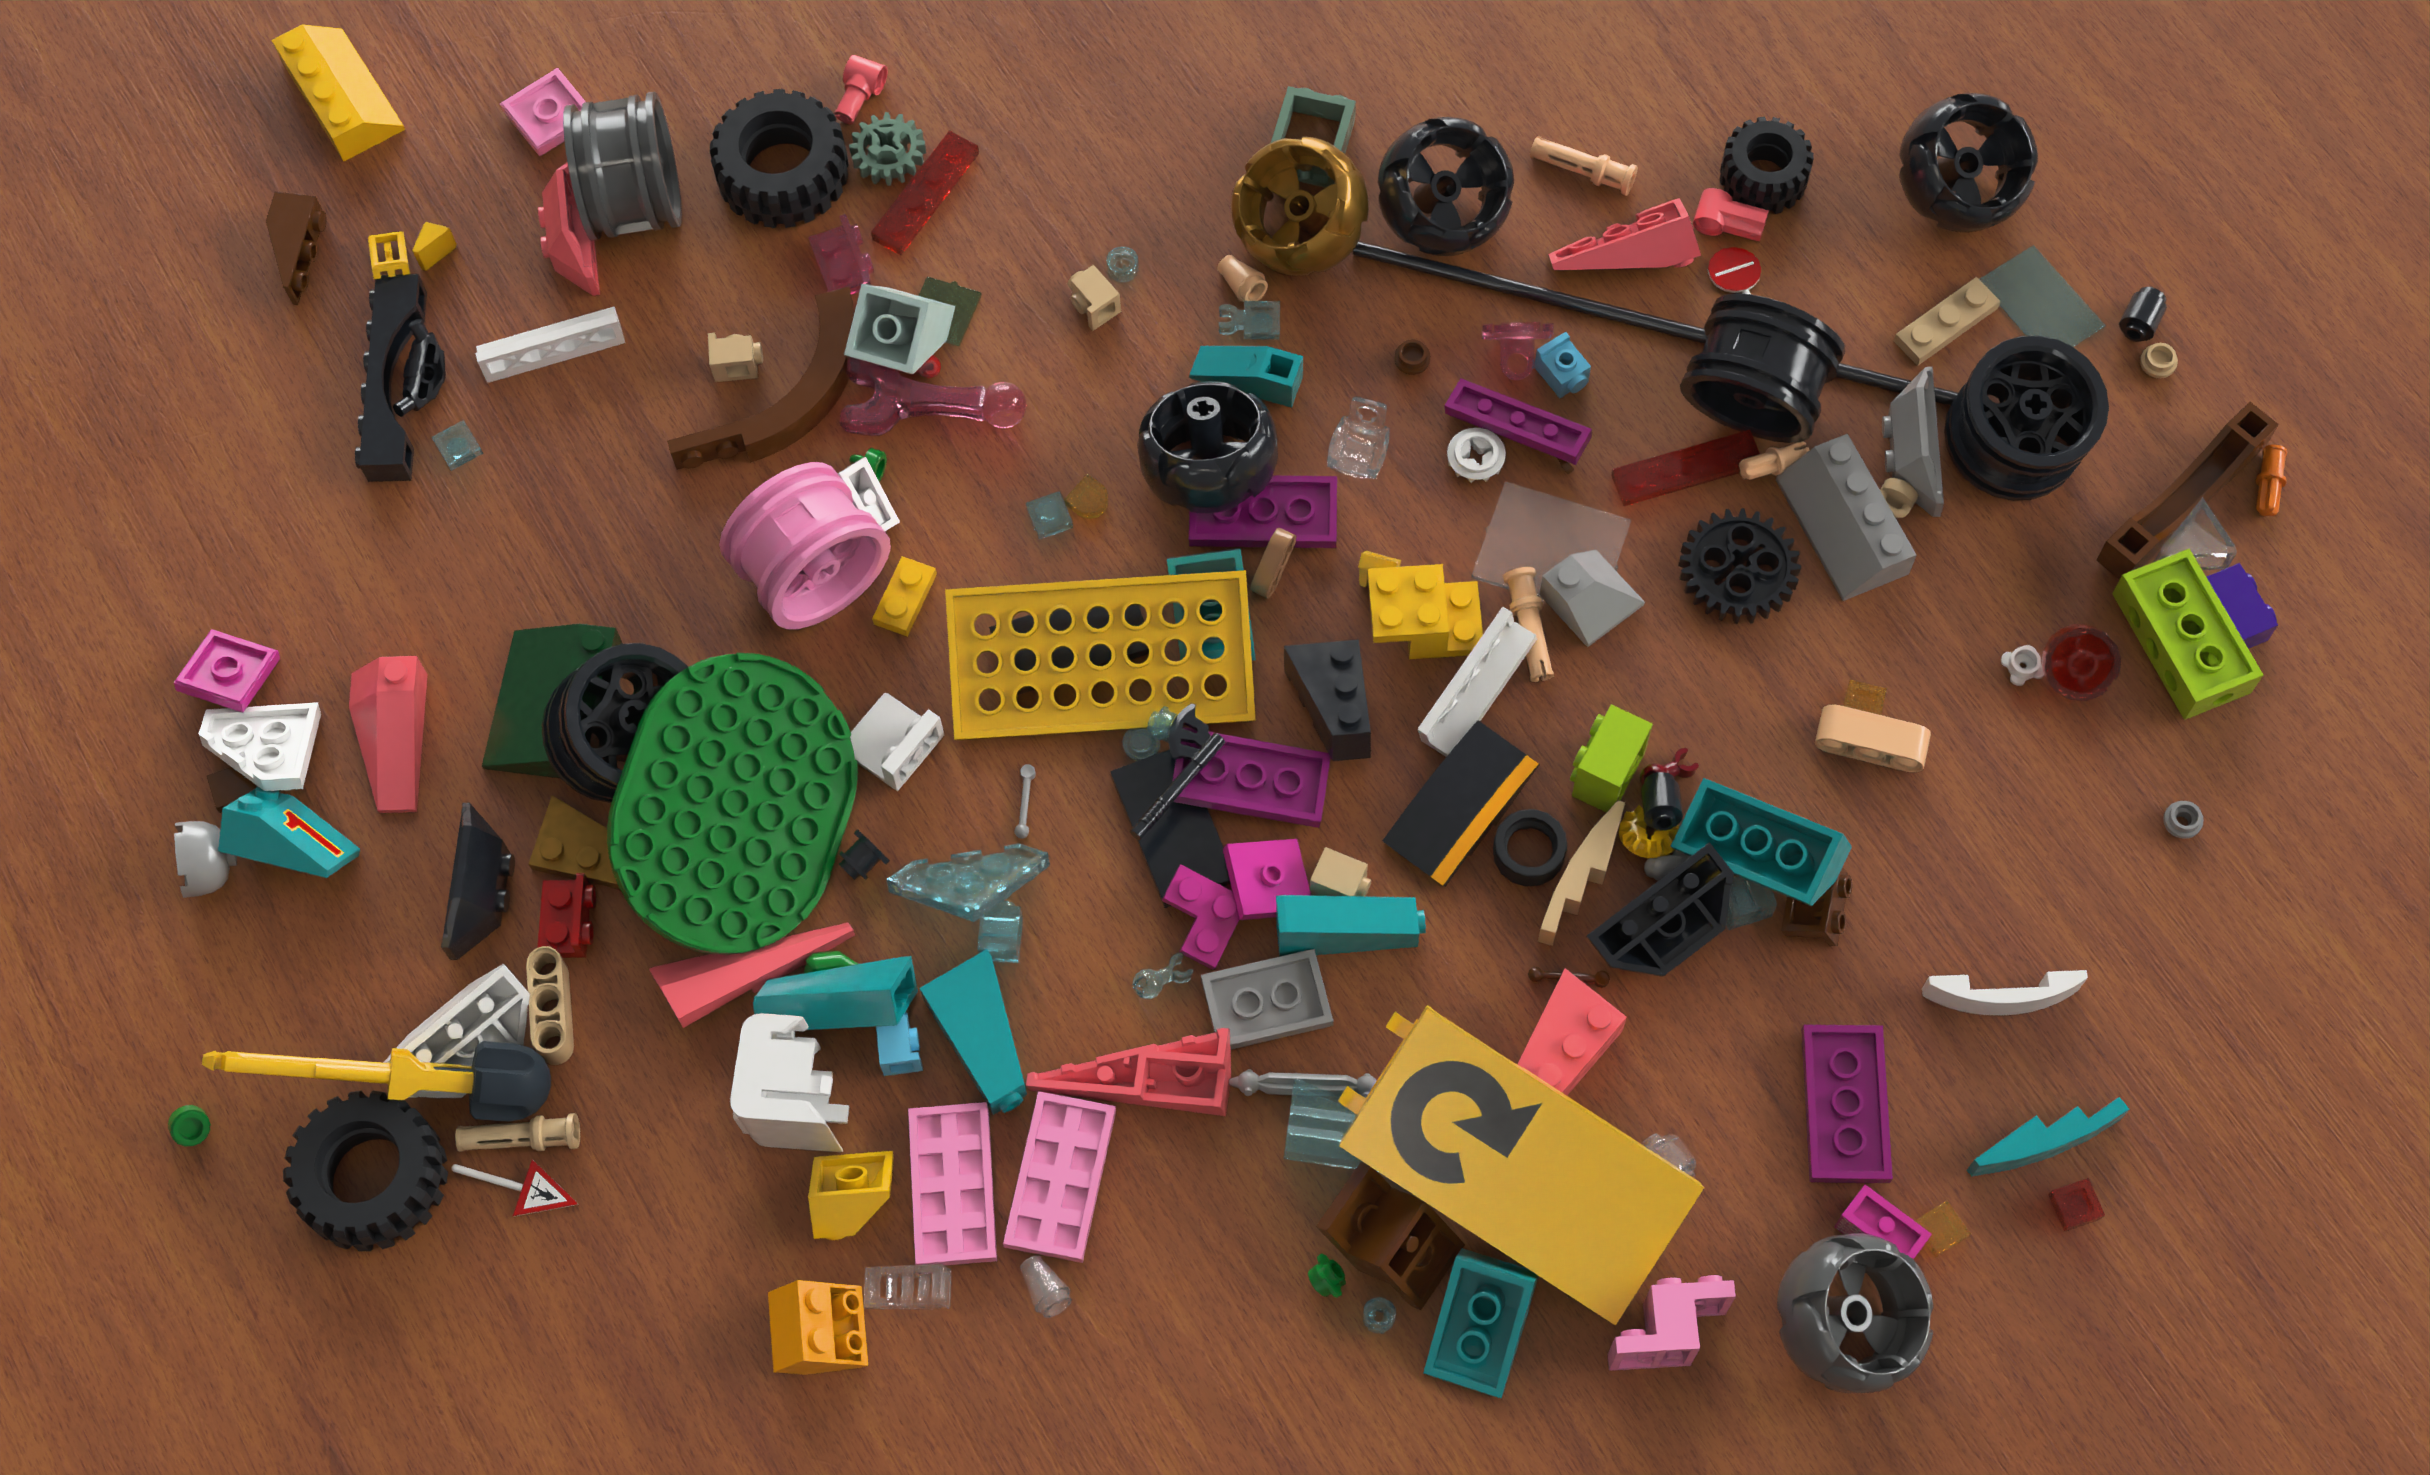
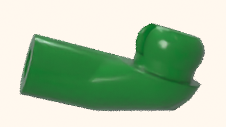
[804,951,858,973]

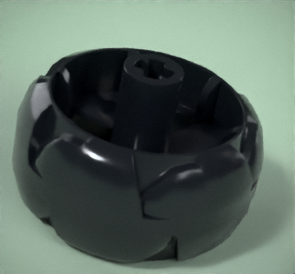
[1899,93,2038,233]
[1377,117,1514,256]
[1137,381,1278,513]

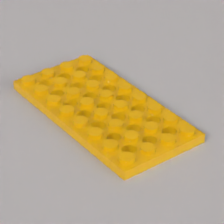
[945,570,1256,740]

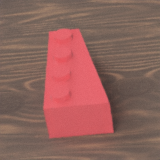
[1517,968,1627,1096]

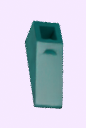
[1189,346,1303,408]

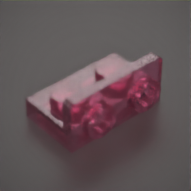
[808,214,874,295]

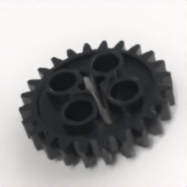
[1678,508,1801,624]

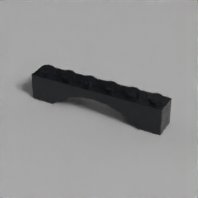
[355,274,427,482]

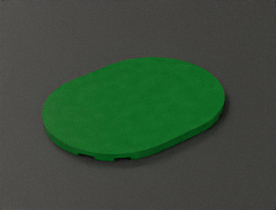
[607,653,858,955]

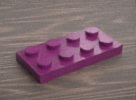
[1189,475,1337,548]
[1172,727,1331,828]
[1801,1025,1893,1183]

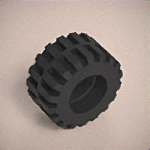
[1720,117,1814,214]

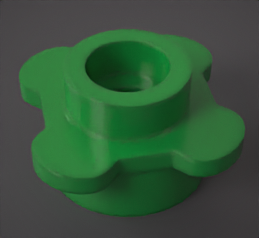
[1308,1253,1346,1298]

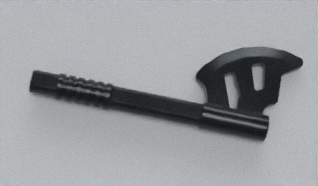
[1130,703,1225,840]

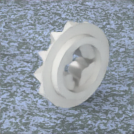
[1447,428,1506,483]

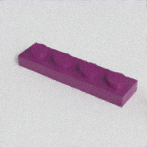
[1444,378,1592,465]

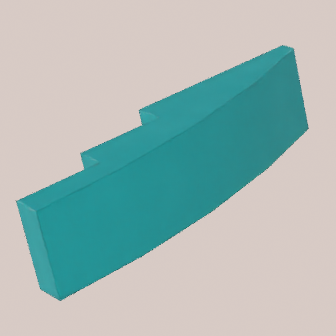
[1967,1097,2130,1177]

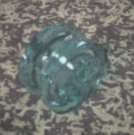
[1107,246,1139,282]

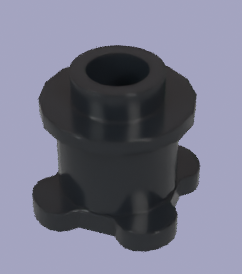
[839,829,890,880]

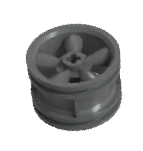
[563,92,682,241]

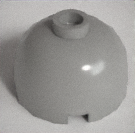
[174,821,237,898]

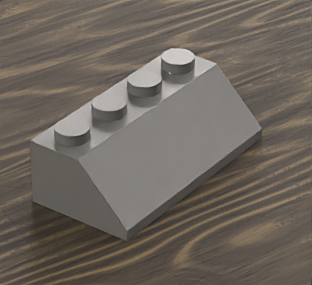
[1776,434,1917,601]

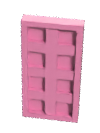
[1003,1091,1116,1263]
[908,1102,997,1268]

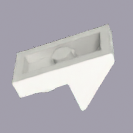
[837,457,900,531]

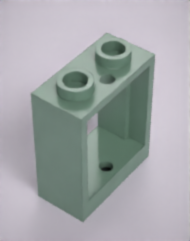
[1271,86,1356,187]

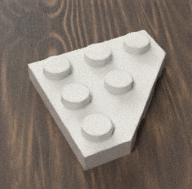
[199,703,321,791]

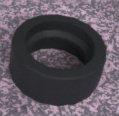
[1493,809,1567,887]

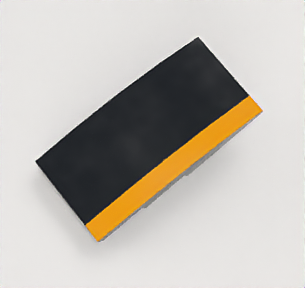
[1382,720,1540,887]

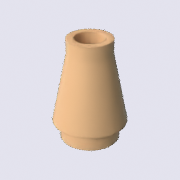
[1217,255,1268,304]

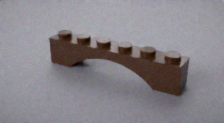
[2096,402,2279,580]

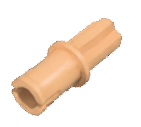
[1739,441,1810,480]

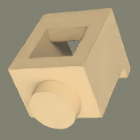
[1068,265,1121,331]
[708,333,763,382]

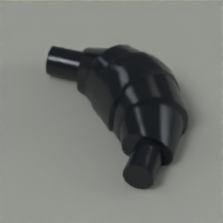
[393,319,446,417]

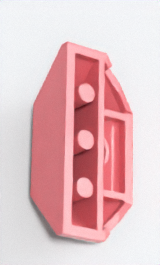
[538,163,600,296]

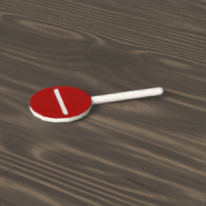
[1708,247,1761,294]

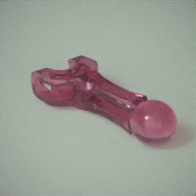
[839,357,1026,436]

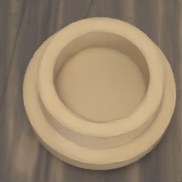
[2140,343,2178,378]

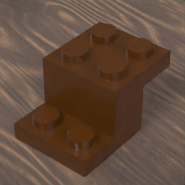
[1316,1161,1465,1310]

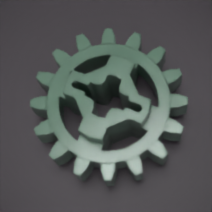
[849,112,926,186]

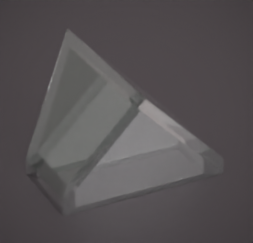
[2154,497,2237,570]

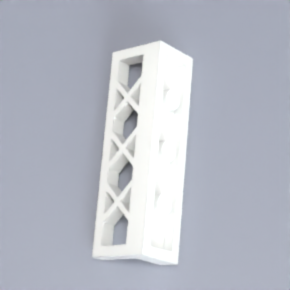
[475,307,626,383]
[1417,607,1537,757]

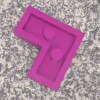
[1161,864,1239,970]

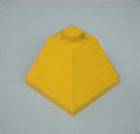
[808,1151,894,1240]

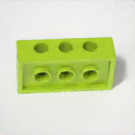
[2112,548,2263,720]

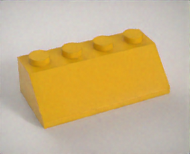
[271,24,405,161]

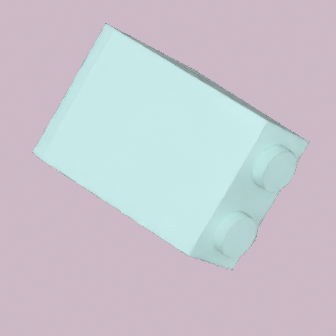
[844,284,955,374]

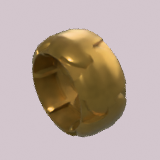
[1231,137,1369,276]

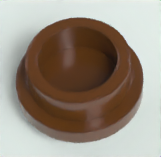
[1394,339,1431,375]

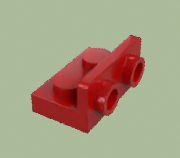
[537,873,596,958]

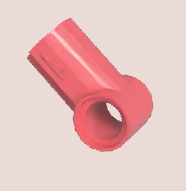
[1693,188,1769,242]

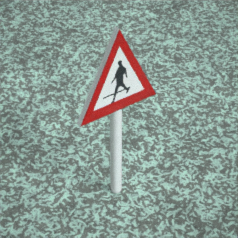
[451,1159,579,1217]

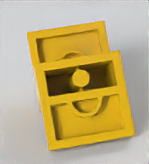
[1367,564,1483,659]

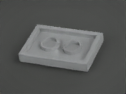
[1201,949,1333,1049]

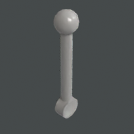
[1014,764,1036,839]

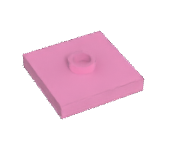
[500,68,586,156]

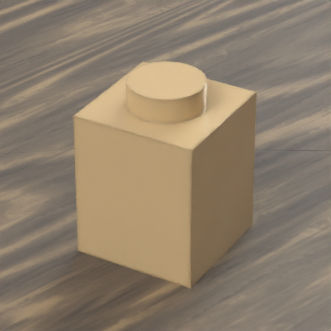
[1310,847,1372,897]

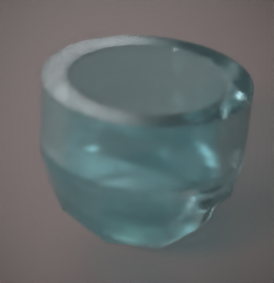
[1363,1297,1396,1334]

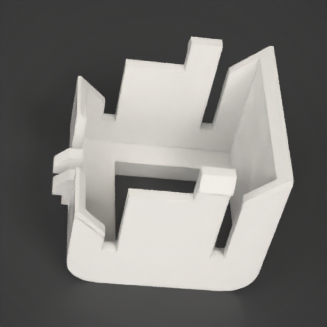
[730,1013,850,1152]

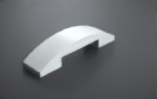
[1922,970,2088,1015]

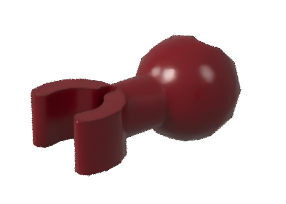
[1640,748,1699,786]

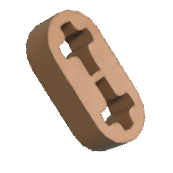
[1250,527,1296,599]

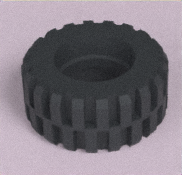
[710,89,849,228]
[283,1091,448,1251]

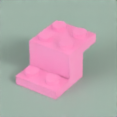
[1608,1275,1736,1371]

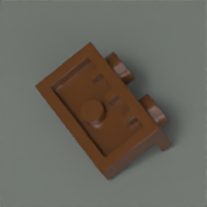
[1781,867,1852,946]

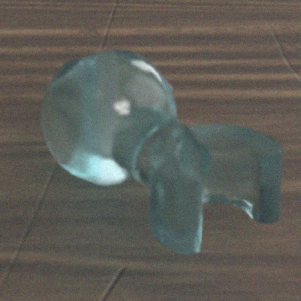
[1132,952,1193,1000]

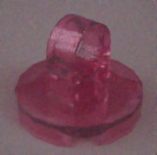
[1481,322,1554,380]

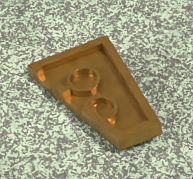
[528,795,620,889]

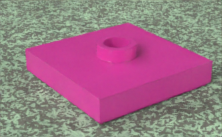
[174,629,280,713]
[1222,839,1311,920]

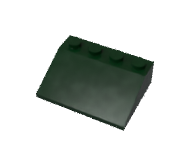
[482,624,623,779]

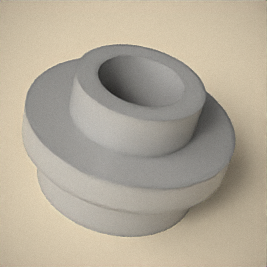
[2163,801,2204,839]

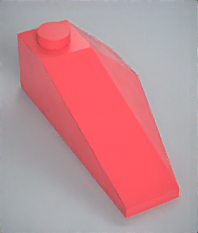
[1548,198,1701,270]

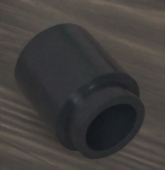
[2119,287,2167,342]
[1641,772,1683,831]

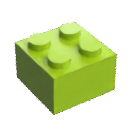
[1570,704,1653,813]

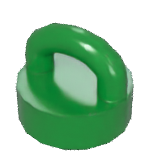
[849,448,887,482]
[168,1105,211,1147]

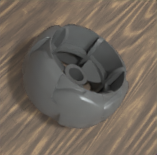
[1777,1233,1934,1393]

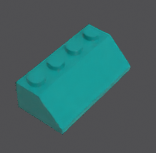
[1671,778,1852,906]

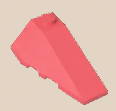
[349,656,428,813]

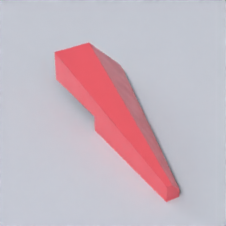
[649,922,855,1028]
[1026,1028,1231,1116]

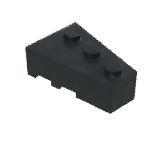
[1284,640,1371,761]

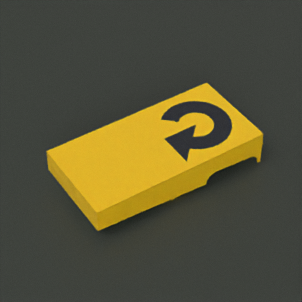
[1338,1005,1704,1325]

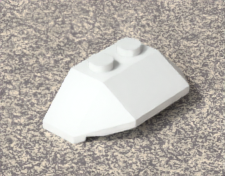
[383,964,530,1098]

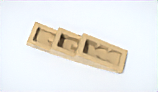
[1538,800,1625,946]

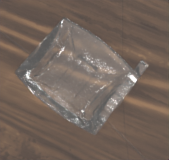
[1327,396,1390,479]

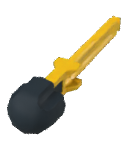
[202,1041,551,1121]

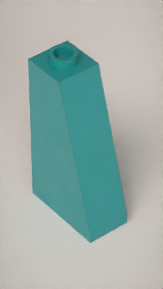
[1276,895,1426,957]
[920,949,1027,1115]
[753,956,918,1030]

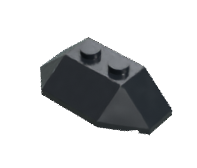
[441,803,515,960]
[1586,842,1734,977]

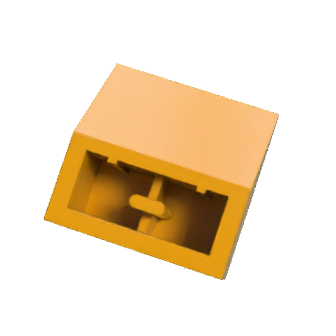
[768,1280,868,1375]

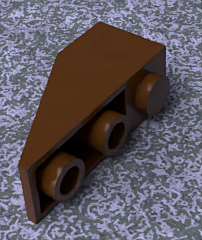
[266,191,327,305]

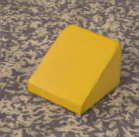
[412,222,457,271]

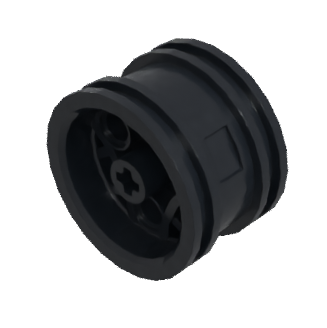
[1680,293,1845,443]
[1944,335,2109,501]
[542,643,688,803]

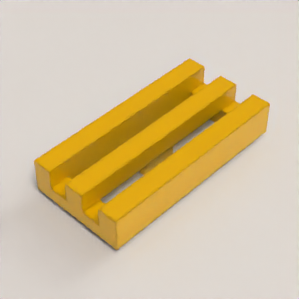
[368,231,410,279]

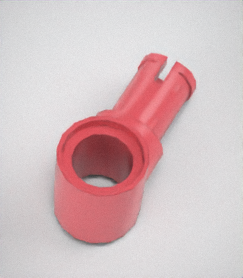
[835,55,888,125]

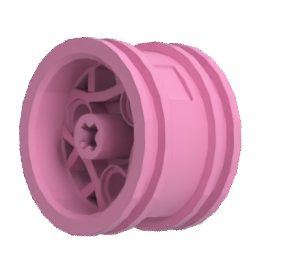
[719,462,891,629]

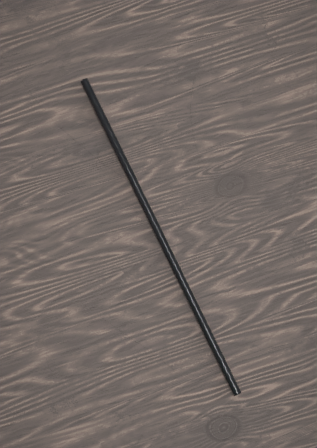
[1353,242,1958,406]

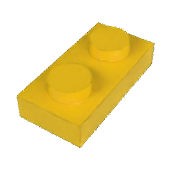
[872,556,937,637]

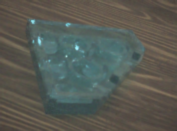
[886,843,1050,922]

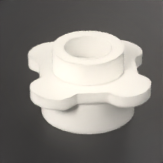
[2001,645,2046,686]

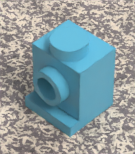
[1534,332,1591,398]
[876,1012,923,1076]

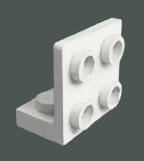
[850,693,944,791]

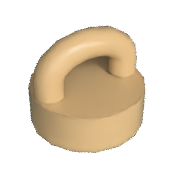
[1880,478,1918,518]

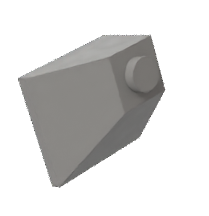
[1539,550,1645,647]

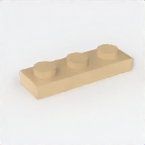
[1894,277,2001,366]

